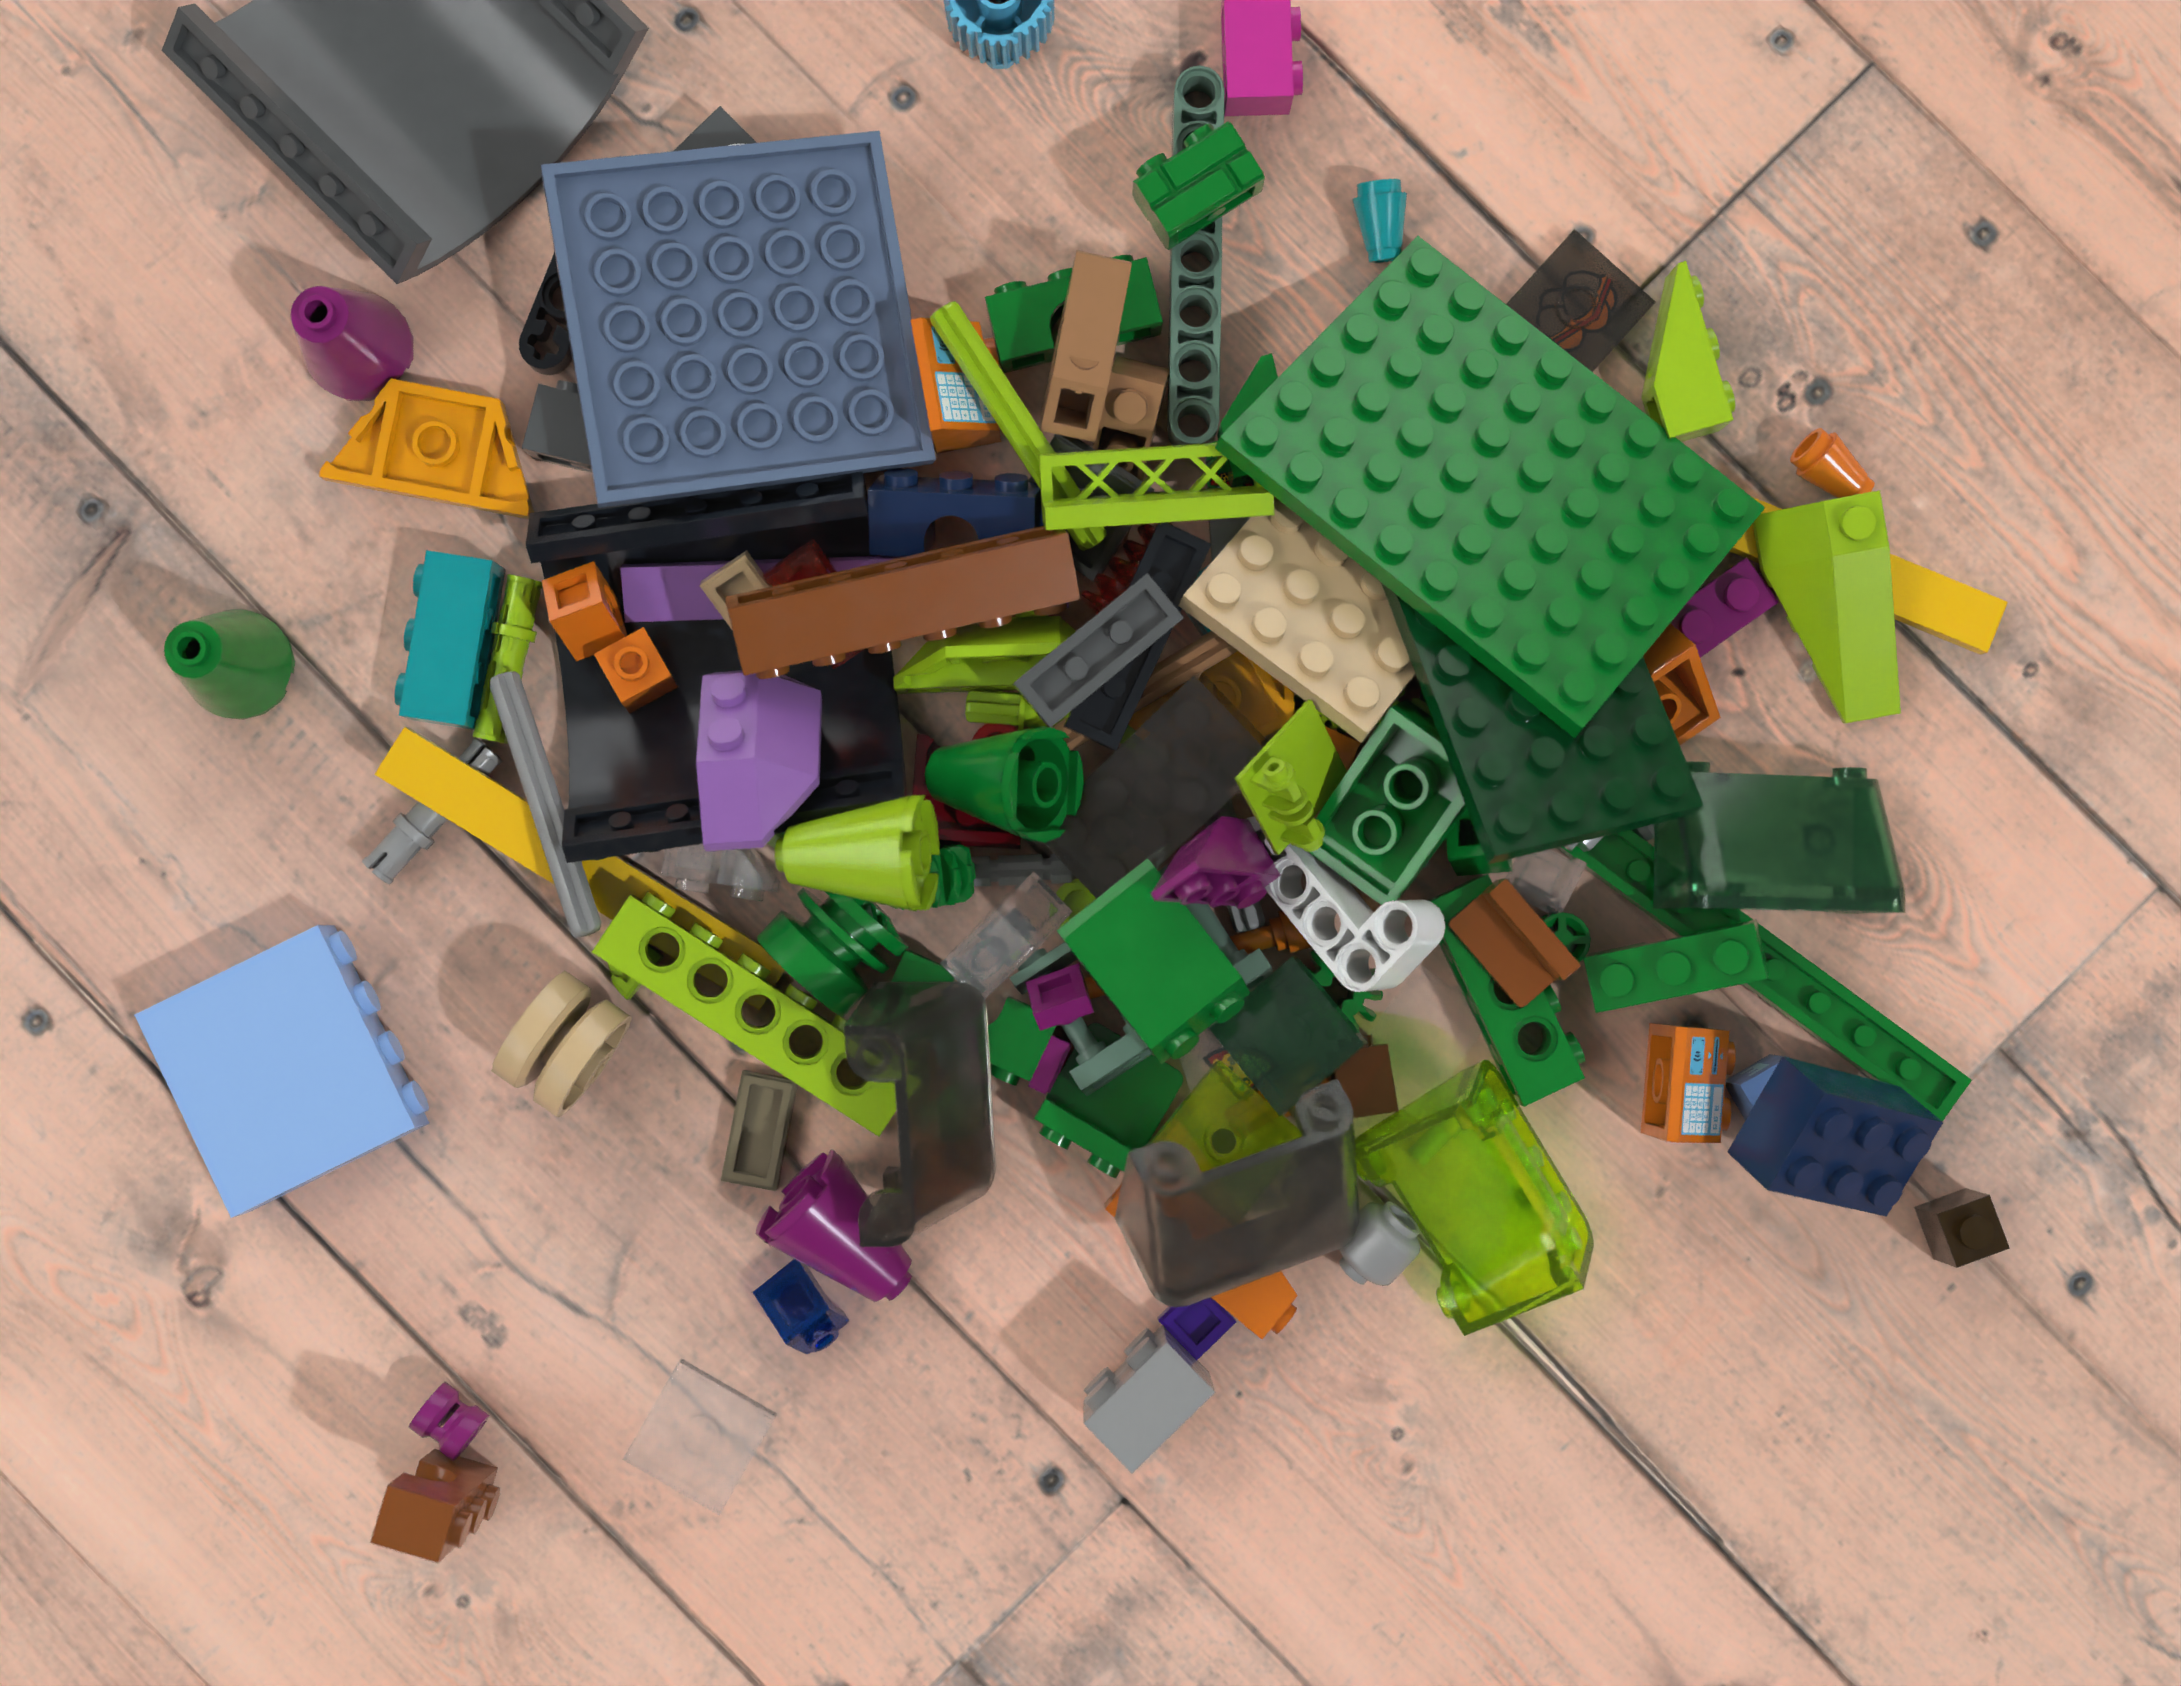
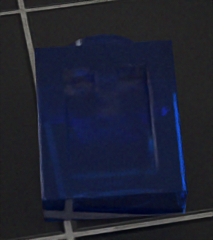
[753,1259,849,1354]

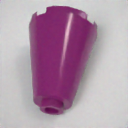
[291,286,414,401]
[755,1150,912,1302]

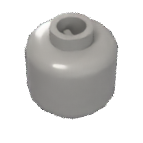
[1337,1201,1420,1286]

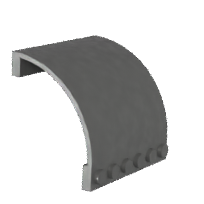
[161,0,649,284]

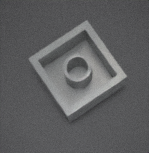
[1083,1325,1215,1473]

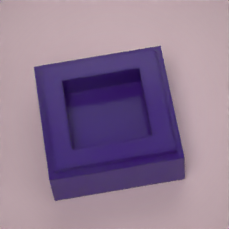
[1157,1283,1237,1361]

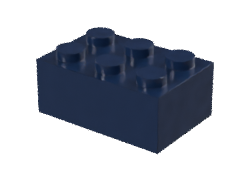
[1728,1056,1943,1217]

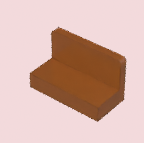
[1448,878,1581,1007]

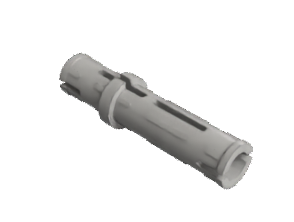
[362,737,503,885]

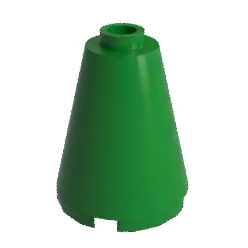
[164,609,295,720]
[925,726,1084,843]

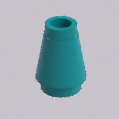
[1352,179,1407,263]

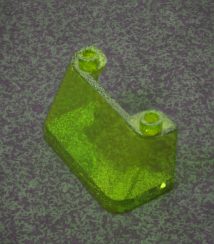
[1350,1059,1594,1336]

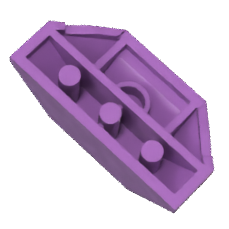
[696,671,822,852]

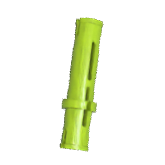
[472,574,543,744]

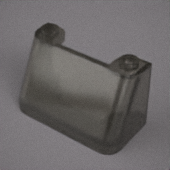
[844,982,996,1247]
[1115,1079,1360,1307]

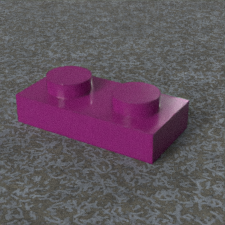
[1671,557,1778,658]

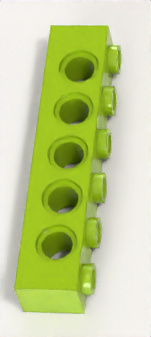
[592,892,916,1137]

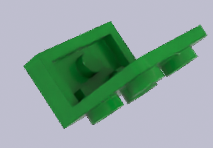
[1034,1023,1183,1179]

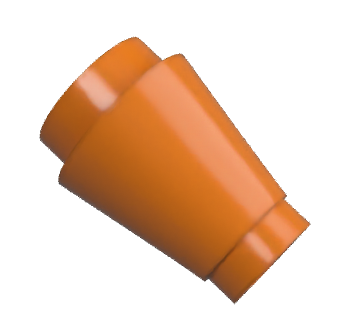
[1790,428,1875,498]

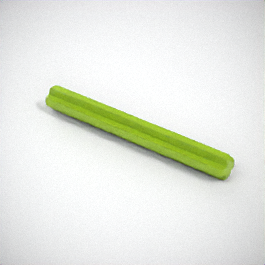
[930,301,1107,551]

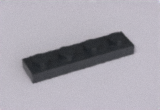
[1063,522,1212,751]

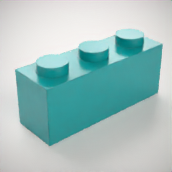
[394,550,505,730]

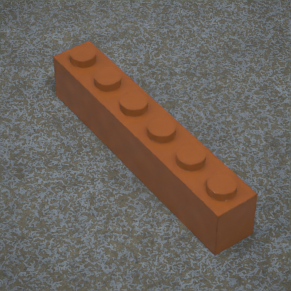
[725,526,1081,679]

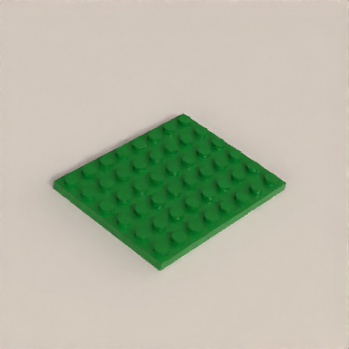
[1215,236,1765,738]

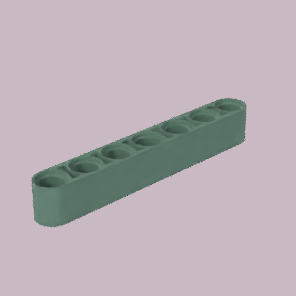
[1167,65,1224,445]

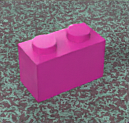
[1221,0,1303,116]

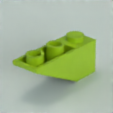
[1641,261,1735,442]

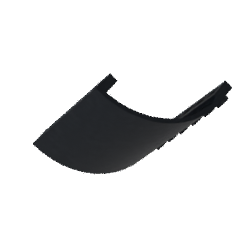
[526,471,907,863]

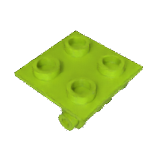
[1234,699,1347,856]

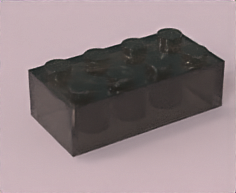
[1045,672,1269,898]

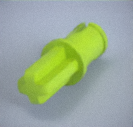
[965,690,1070,731]

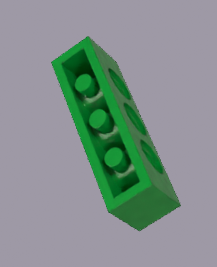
[1426,874,1586,1107]

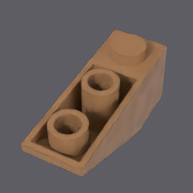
[1040,250,1132,442]
[1092,356,1169,542]

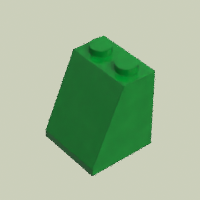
[1056,858,1250,1065]

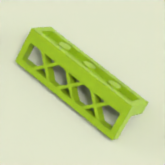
[1039,443,1275,530]

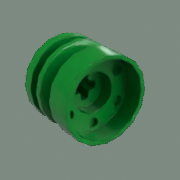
[756,888,909,1017]

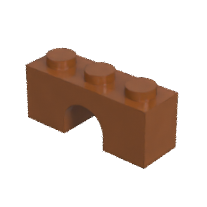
[370,1449,500,1563]

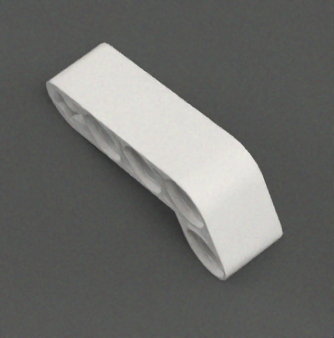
[1247,816,1445,992]

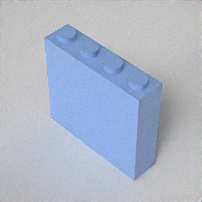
[135,925,430,1218]

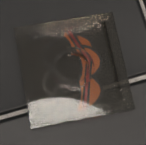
[1506,229,1656,372]

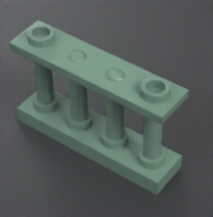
[1009,863,1273,1096]

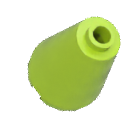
[775,795,940,911]

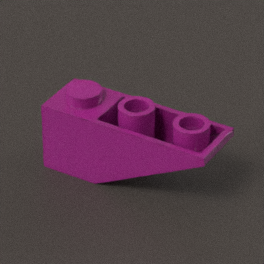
[1151,816,1281,909]

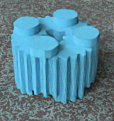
[944,0,1055,69]

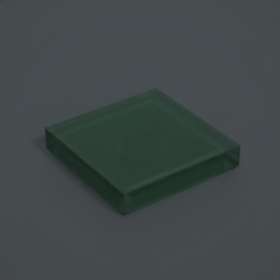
[1209,956,1368,1116]

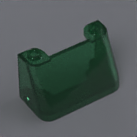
[1653,762,1906,914]

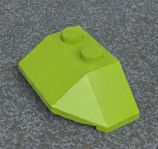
[893,610,1076,694]

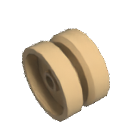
[491,971,632,1117]

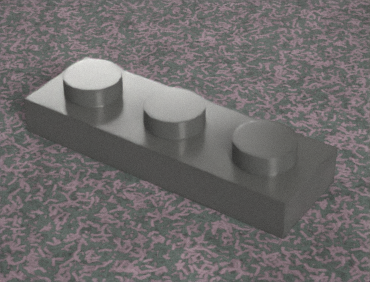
[1013,573,1184,727]

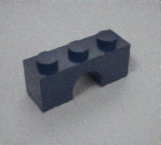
[868,468,1044,557]

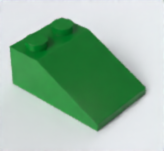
[1309,699,1467,905]

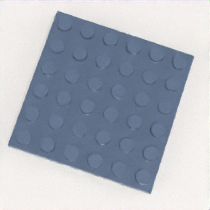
[541,131,936,508]

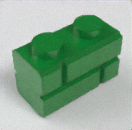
[1132,121,1265,250]

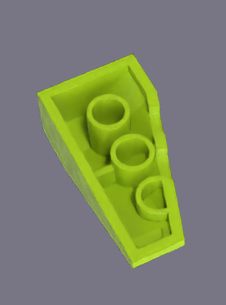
[1753,490,1901,723]

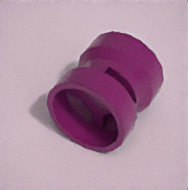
[408,1381,489,1462]

